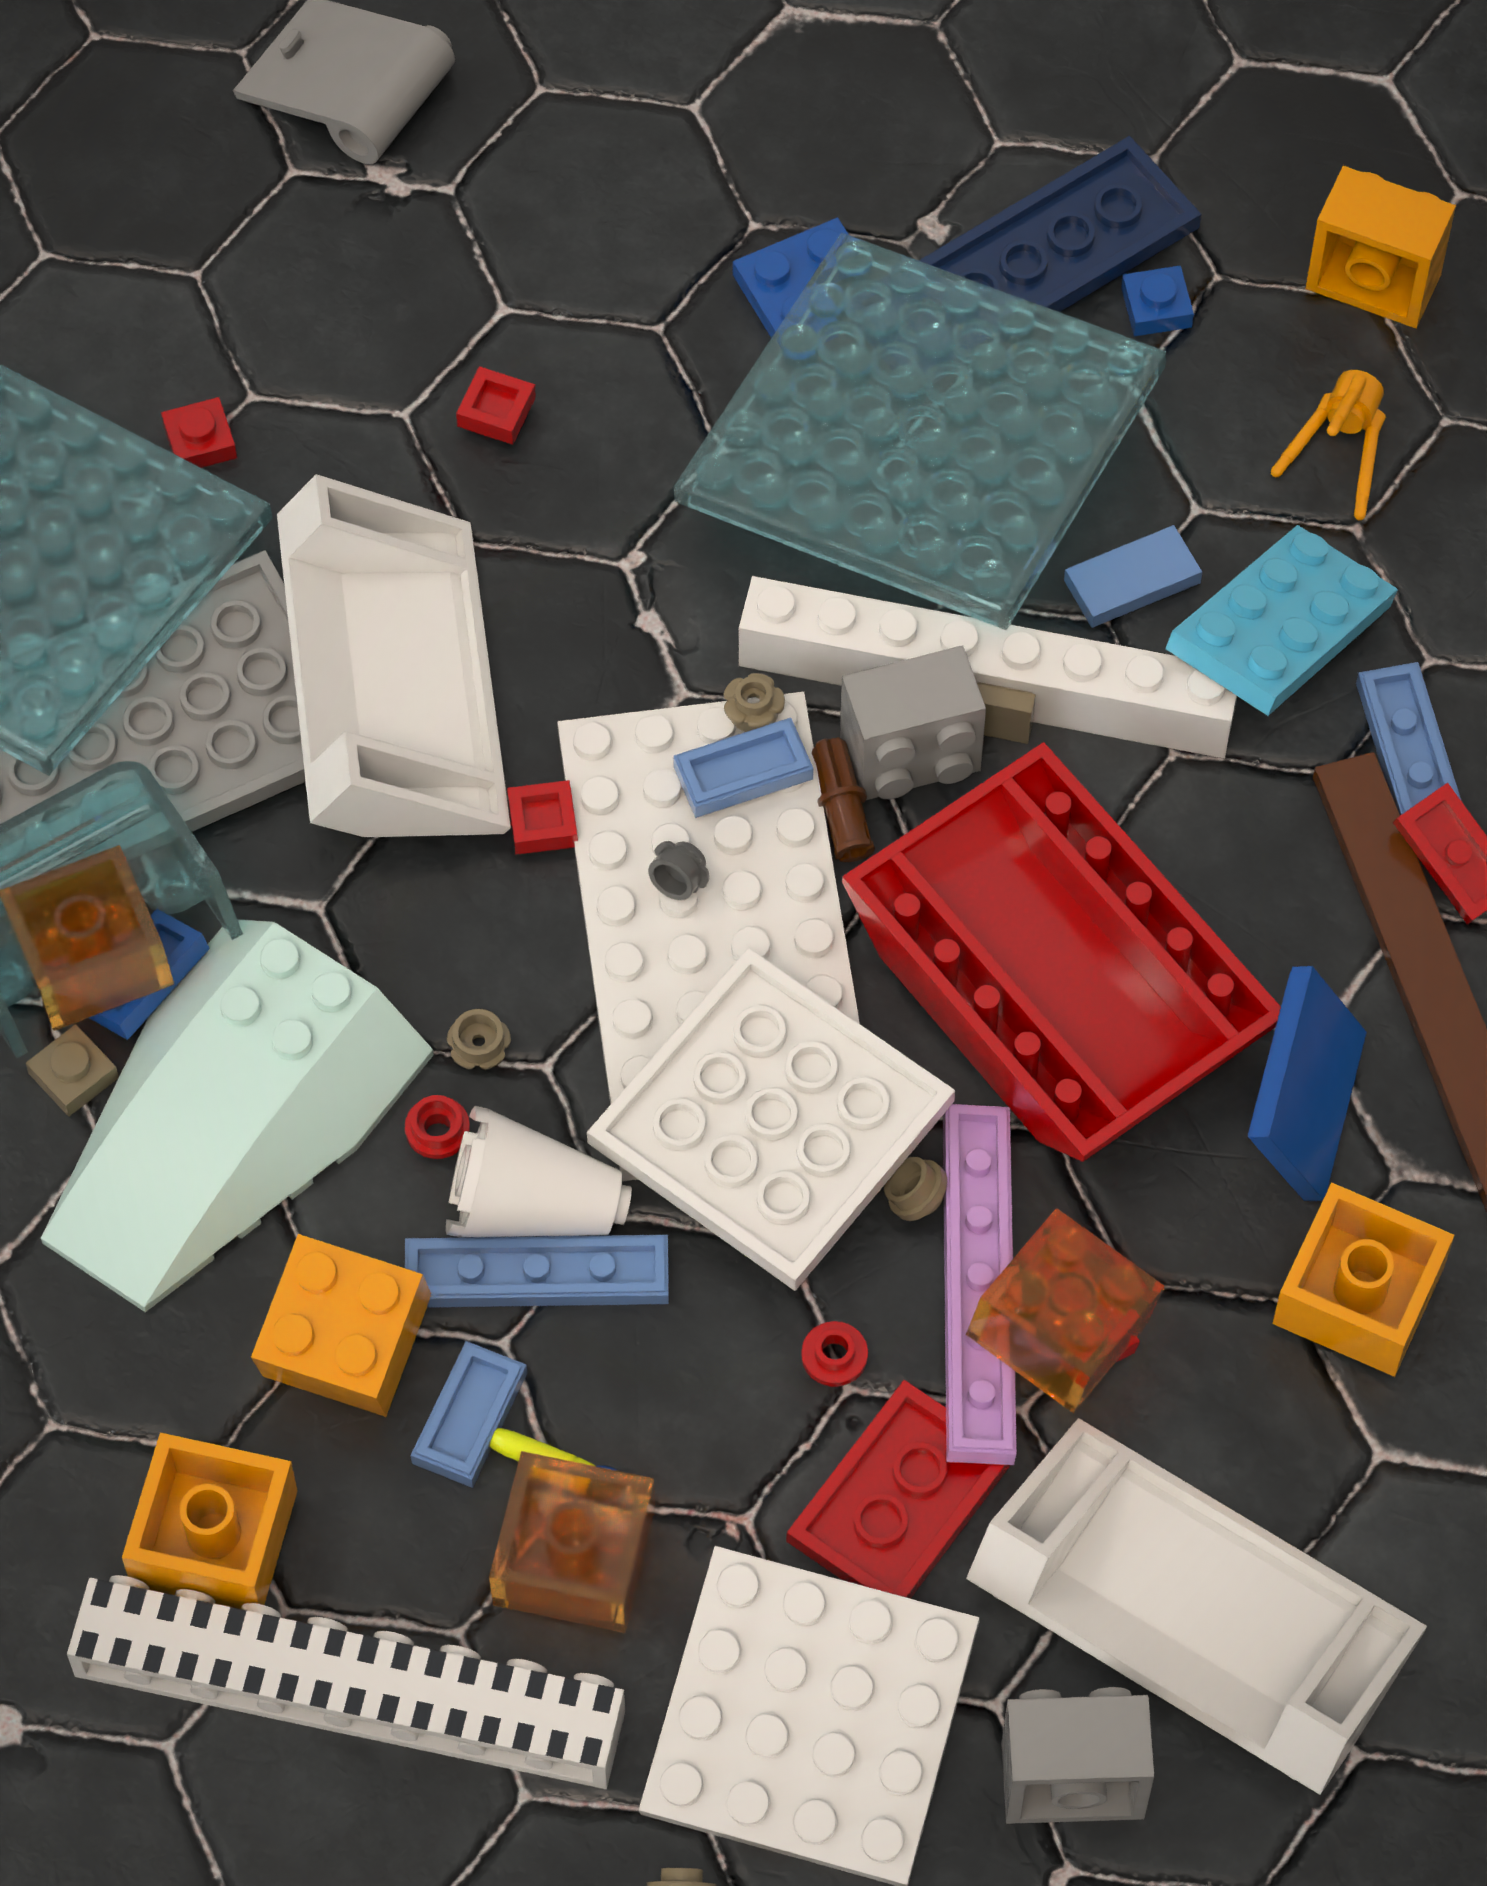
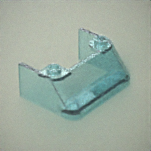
[0,761,243,1058]

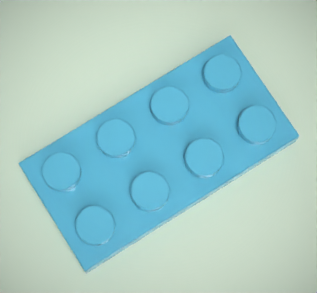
[1165,525,1398,716]

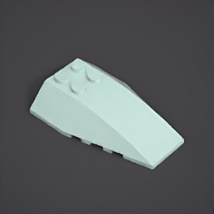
[41,919,434,1312]

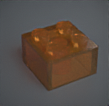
[0,845,174,1031]
[966,1208,1165,1414]
[489,1451,655,1633]

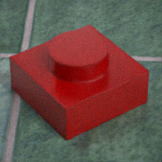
[456,366,536,445]
[161,397,237,474]
[507,780,578,855]

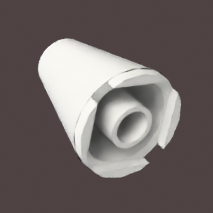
[446,1106,632,1237]

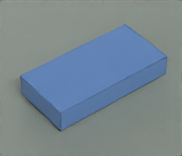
[1064,525,1202,628]
[673,717,814,818]
[411,1341,527,1488]

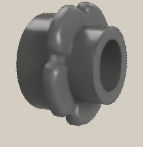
[648,841,709,900]

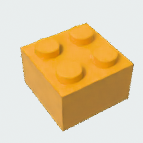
[1305,166,1456,329]
[1272,1182,1455,1377]
[251,1234,431,1417]
[122,1432,298,1609]

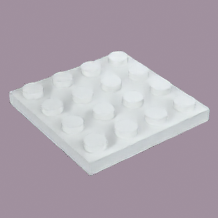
[587,947,955,1291]
[639,1546,979,1886]

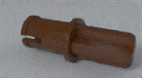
[811,737,875,862]

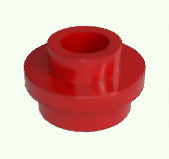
[405,1095,470,1159]
[801,1321,868,1387]

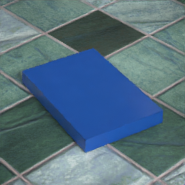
[1248,966,1367,1201]

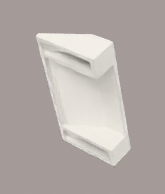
[277,474,511,837]
[966,1418,1427,1795]

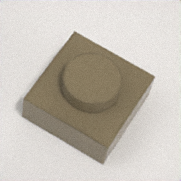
[25,1024,119,1117]

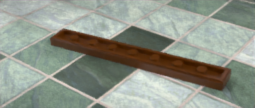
[1313,752,1487,1212]

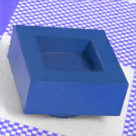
[1121,266,1194,336]

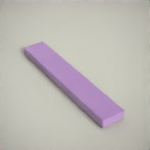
[943,1104,1017,1465]

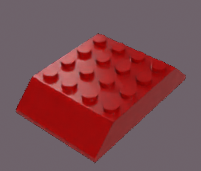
[842,742,1281,1162]

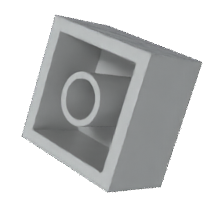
[840,645,986,800]
[1001,1687,1154,1824]

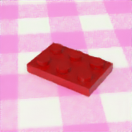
[786,1380,1011,1599]

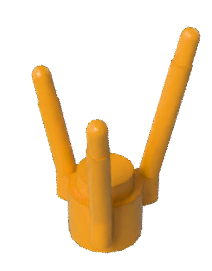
[1271,370,1386,521]

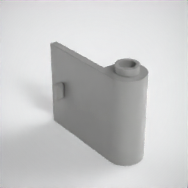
[233,0,455,164]

